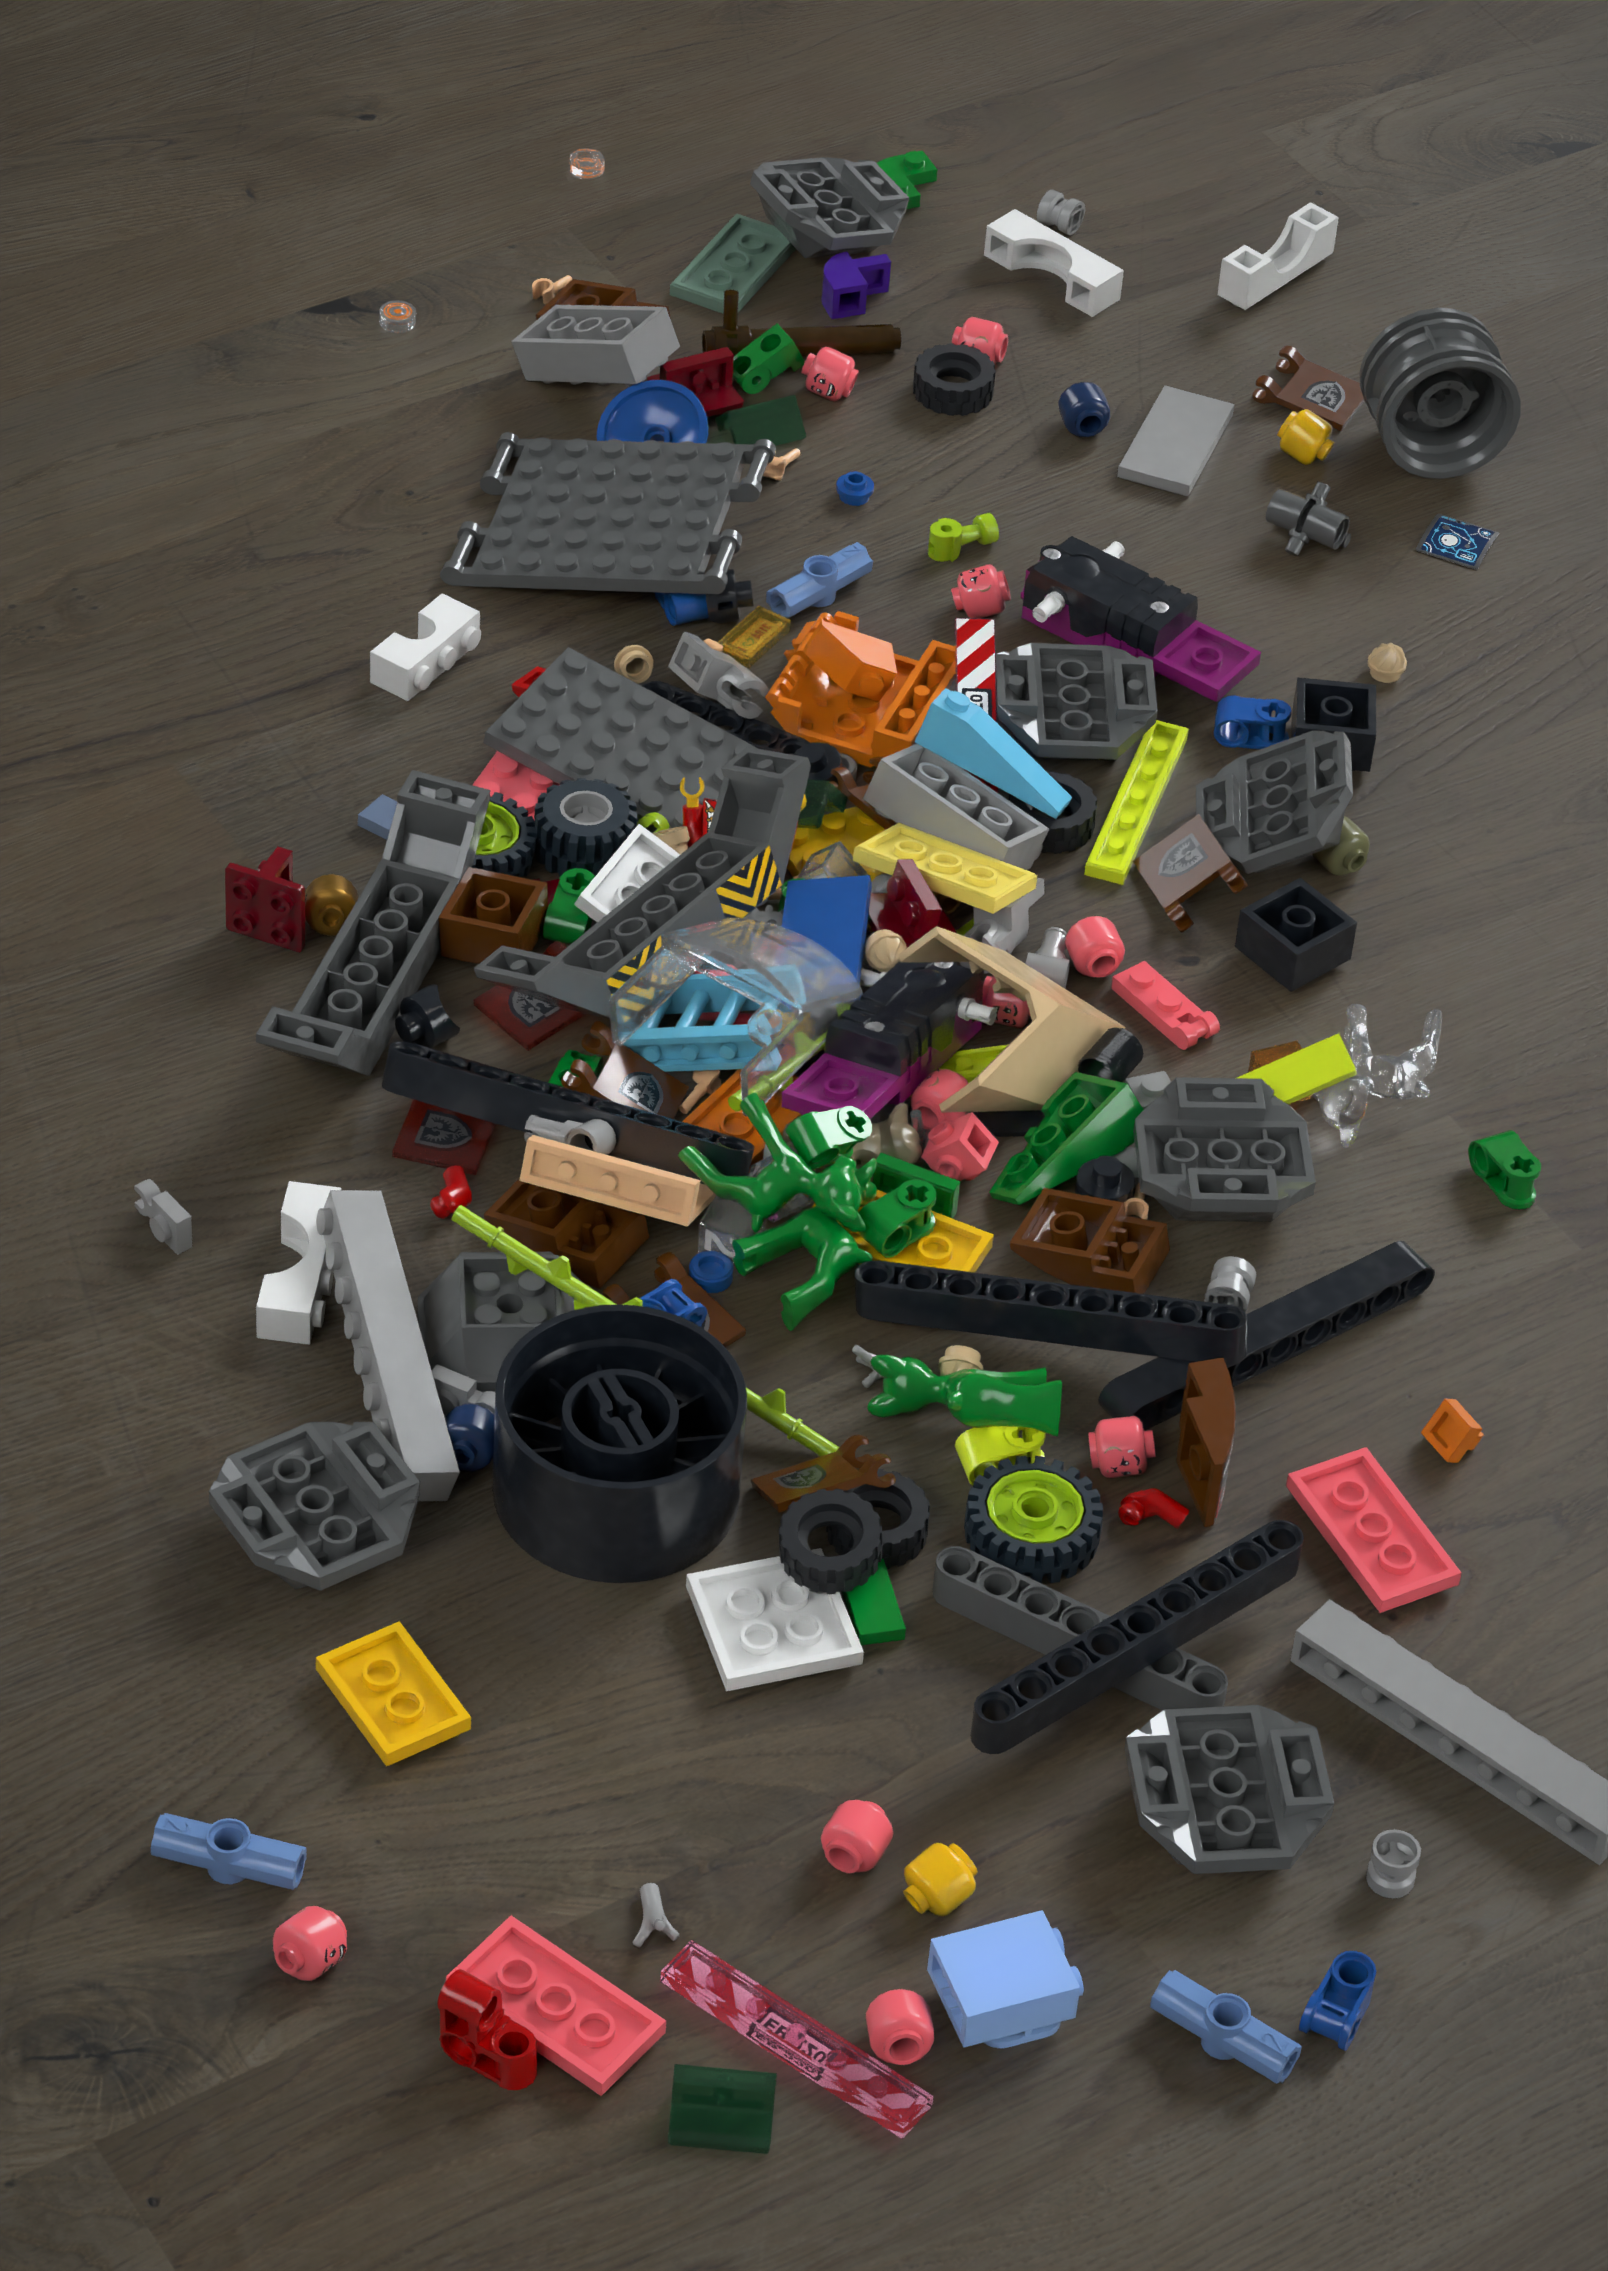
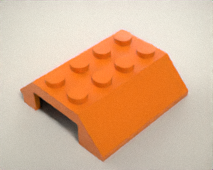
[765,611,957,768]

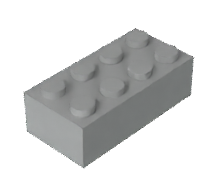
[511,305,680,386]
[863,744,1049,870]

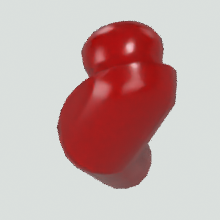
[430,1165,472,1219]
[1118,1488,1190,1529]

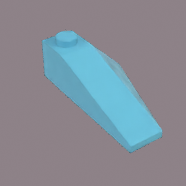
[915,688,1072,819]

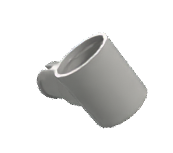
[1026,927,1070,989]
[524,1115,616,1155]

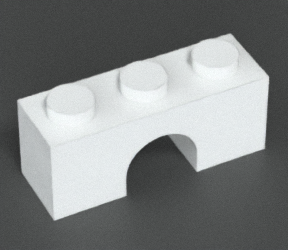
[370,593,481,701]

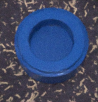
[689,1251,734,1293]

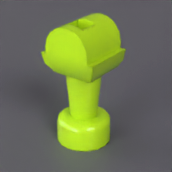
[928,513,999,562]

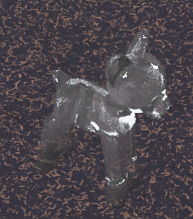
[1312,1004,1443,1148]

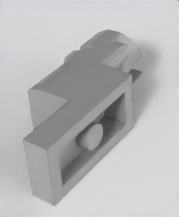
[668,631,770,719]
[960,878,1044,974]

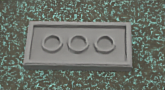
[1117,385,1235,496]

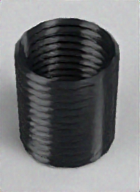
[1078,1027,1144,1082]

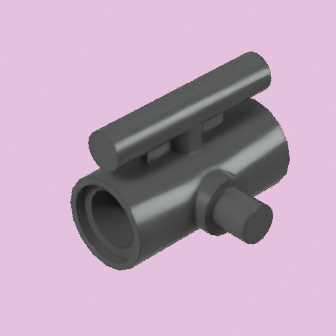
[1266,481,1351,556]

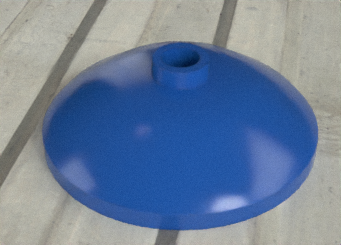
[597,380,709,443]

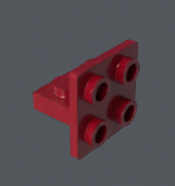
[647,347,744,417]
[225,846,305,953]
[868,859,957,948]

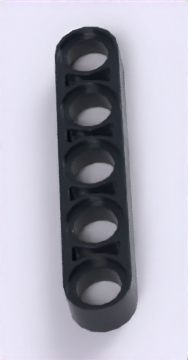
[642,681,810,754]

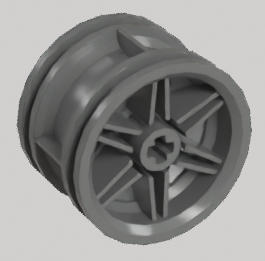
[1360,308,1521,479]

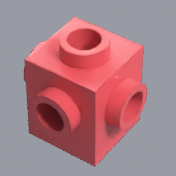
[921,1112,999,1181]

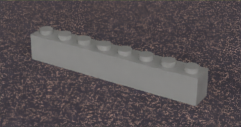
[316,1190,460,1501]
[1290,1599,1608,1865]

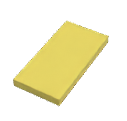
[853,823,1038,914]

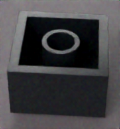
[1291,677,1376,772]
[1235,878,1357,992]

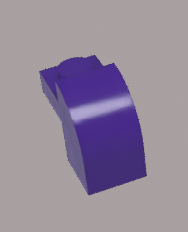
[822,251,891,320]

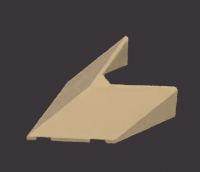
[899,926,1126,1113]

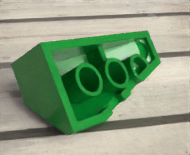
[989,1072,1144,1205]

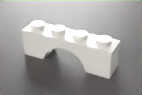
[1217,202,1339,310]
[984,209,1124,317]
[256,1181,341,1345]

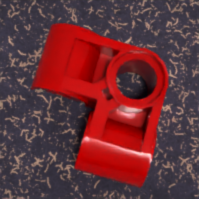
[437,1969,537,2090]

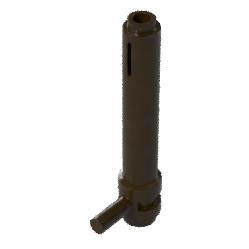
[702,290,901,356]

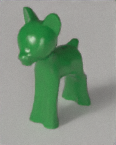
[678,1092,866,1232]
[732,1157,877,1331]
[867,1355,1062,1437]

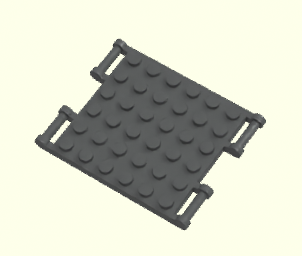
[440,432,776,594]

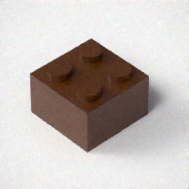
[439,867,548,964]

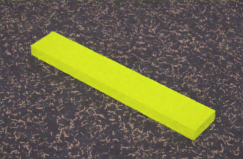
[1084,720,1189,885]

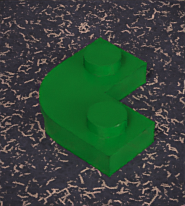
[877,150,938,209]

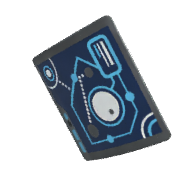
[1416,514,1499,570]

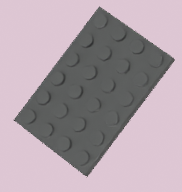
[483,647,759,848]

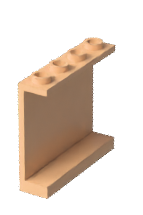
[519,1135,717,1227]

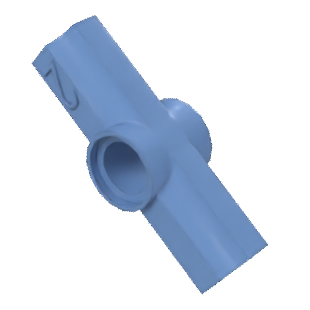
[766,542,873,621]
[151,1813,307,1890]
[1150,1970,1302,2084]

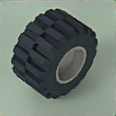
[534,778,638,877]

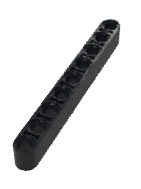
[382,1041,755,1185]
[1098,1241,1435,1431]
[855,1261,1247,1365]
[970,1520,1304,1754]

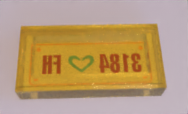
[717,606,791,669]

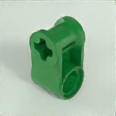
[543,868,595,944]
[785,1106,872,1170]
[1468,1130,1541,1210]
[857,1179,937,1258]

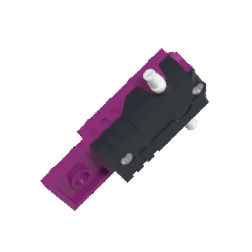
[1021,536,1261,702]
[782,961,997,1119]

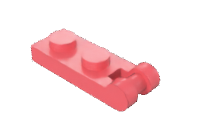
[1111,961,1220,1050]

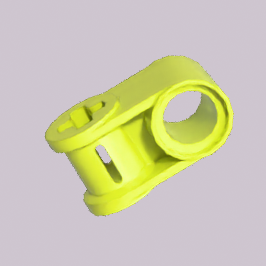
[955,1426,1046,1486]

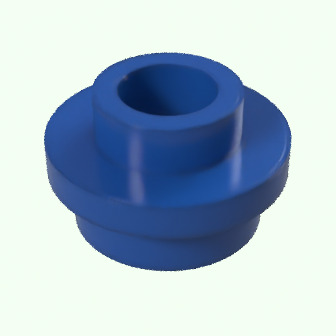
[836,471,874,506]

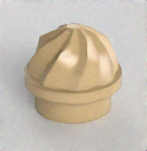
[1368,643,1407,683]
[614,645,653,684]
[865,929,907,972]
[938,1345,983,1376]

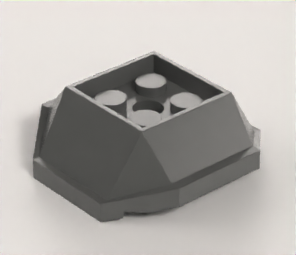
[750,157,909,258]
[995,643,1158,761]
[1196,731,1353,874]
[1133,1077,1316,1222]
[417,1251,583,1392]
[209,1422,420,1591]
[1124,1705,1334,1874]

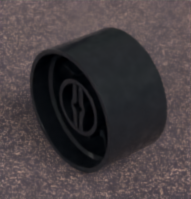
[492,1304,747,1583]

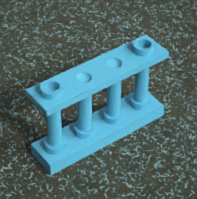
[611,970,806,1072]

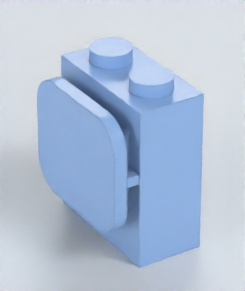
[927,1910,1084,2048]

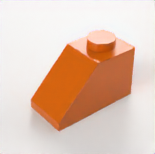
[804,620,897,702]

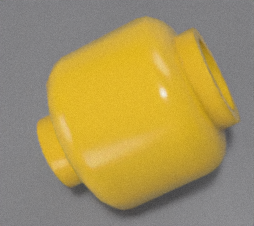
[1277,409,1335,465]
[903,1843,978,1916]

